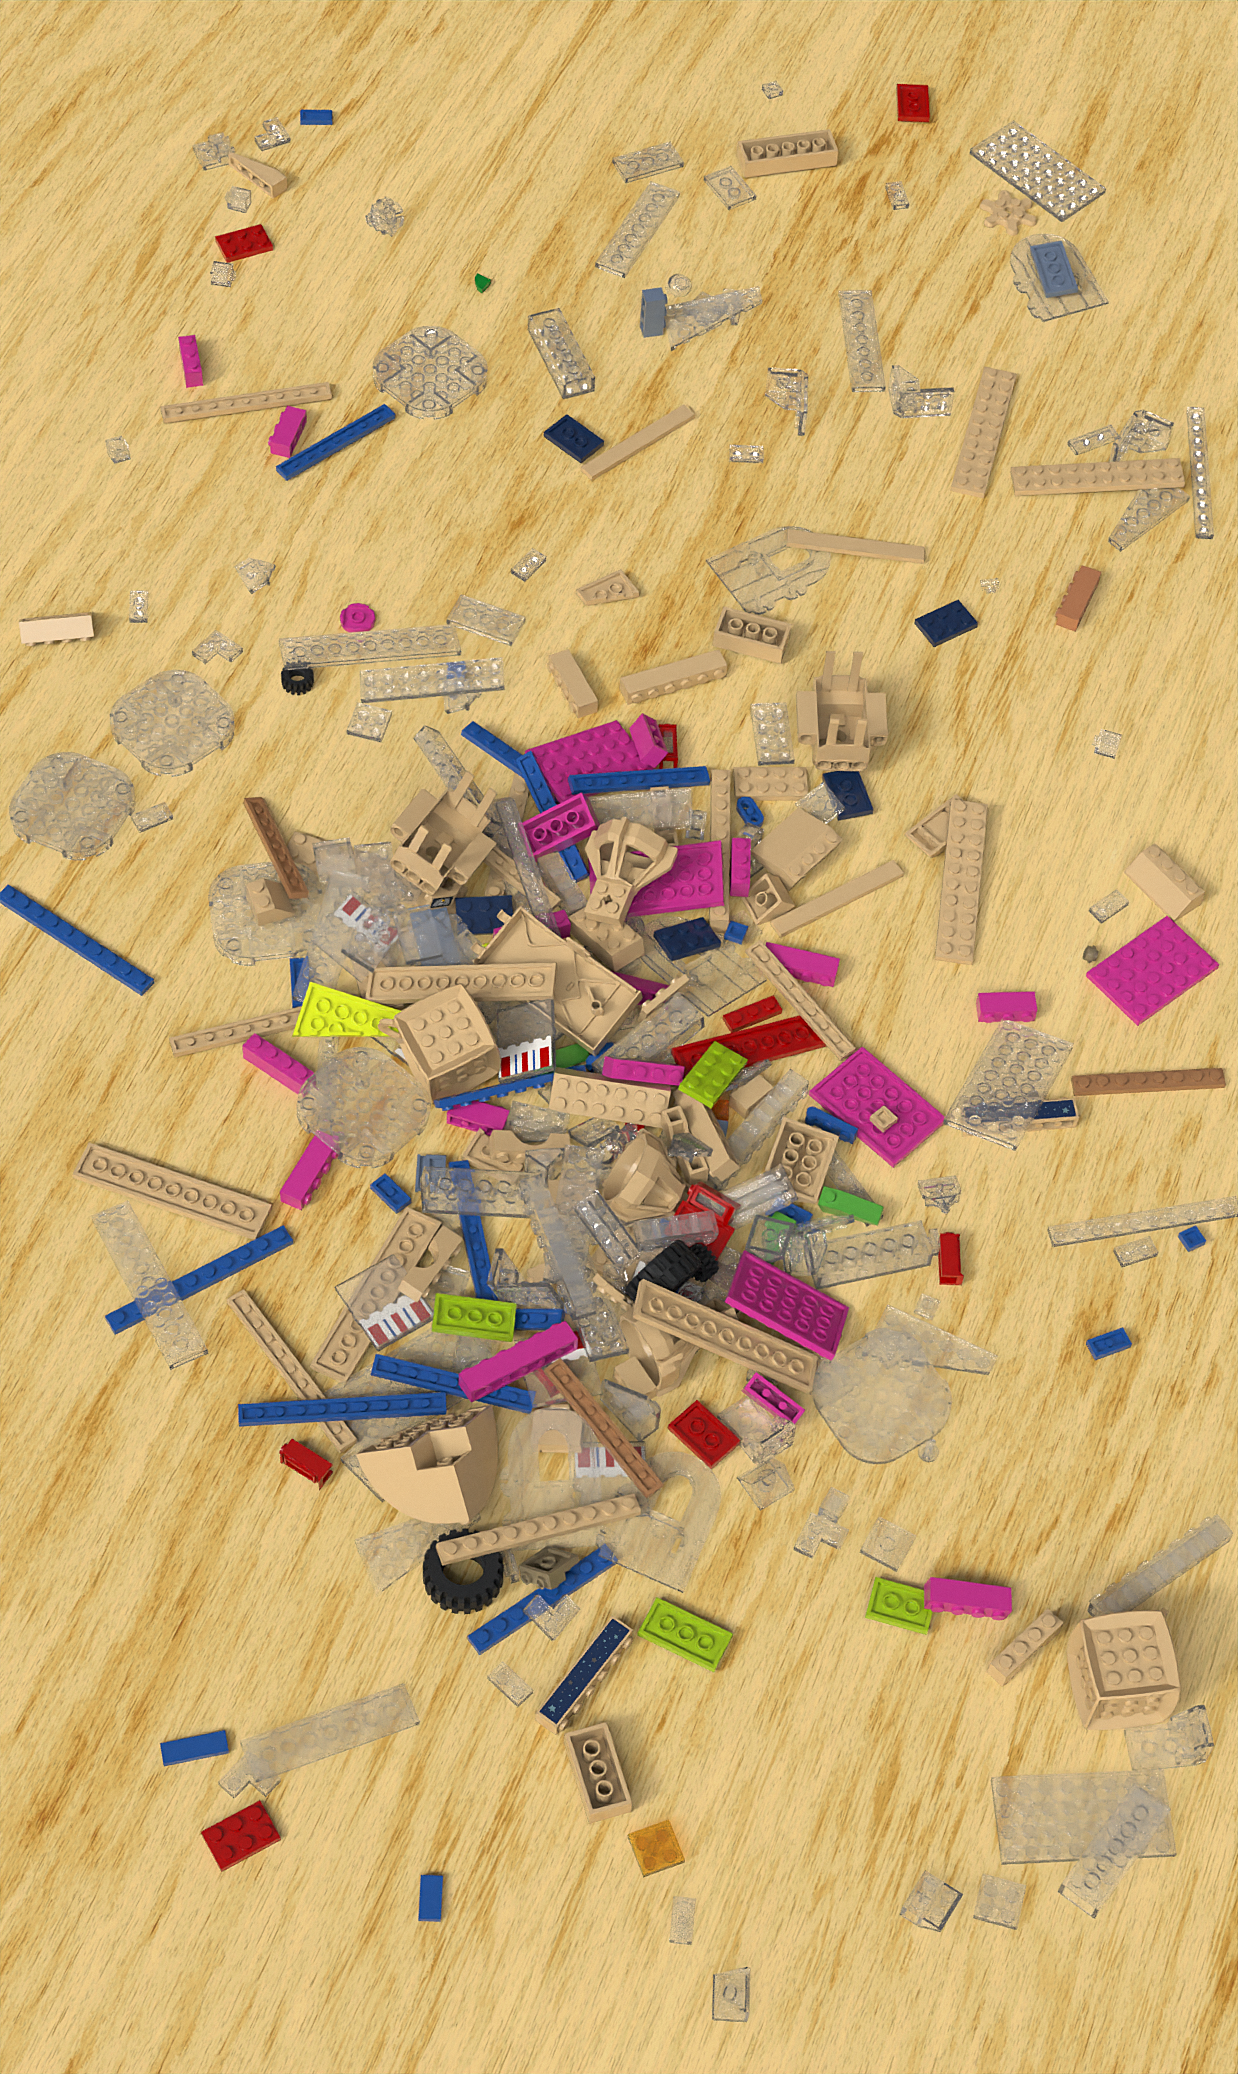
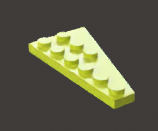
[292,982,401,1037]

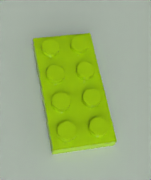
[678,1041,748,1109]
[431,1293,516,1342]
[637,1597,733,1672]

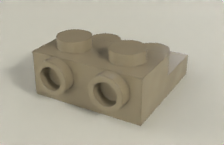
[519,1546,579,1590]

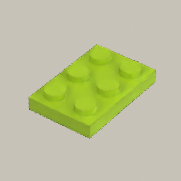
[865,1577,933,1635]

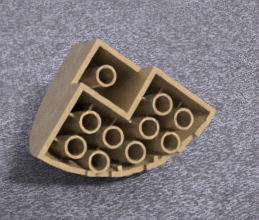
[356,1405,498,1525]

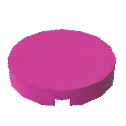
[340,603,375,634]

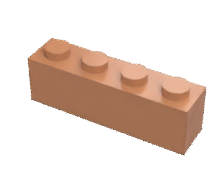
[1055,565,1101,632]

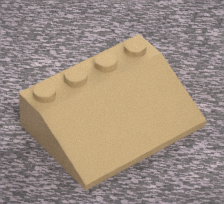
[751,808,843,891]
[757,1117,839,1204]

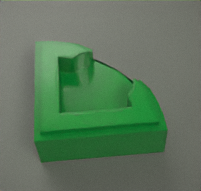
[475,273,491,293]

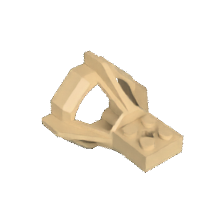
[584,817,678,927]
[602,1128,714,1222]
[618,1298,738,1397]

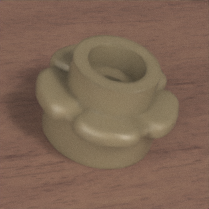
[1083,945,1099,963]

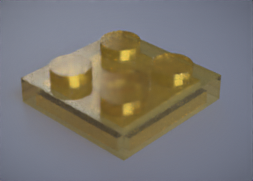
[628,1820,685,1877]

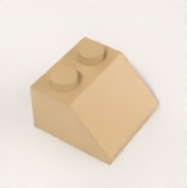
[741,873,795,925]
[246,879,295,926]

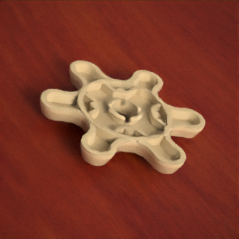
[980,190,1037,236]

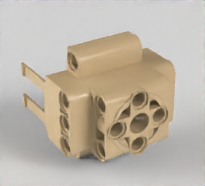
[796,651,888,771]
[390,771,497,895]

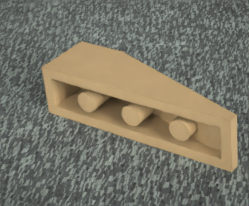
[228,152,287,199]

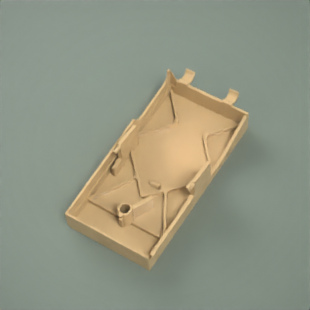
[471,906,643,1057]

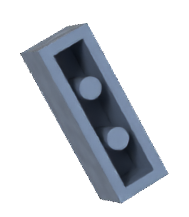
[640,287,668,338]

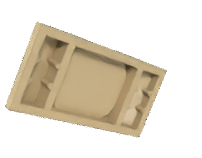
[905,794,964,858]

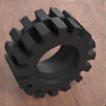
[281,661,314,695]
[690,1243,719,1283]

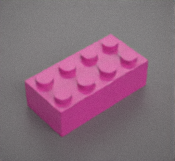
[517,793,600,863]

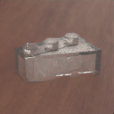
[505,1101,570,1143]

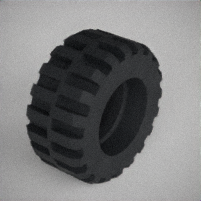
[625,1240,701,1303]
[423,1528,504,1614]

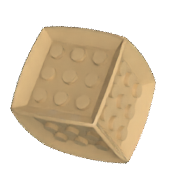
[378,983,501,1104]
[1067,1608,1181,1730]

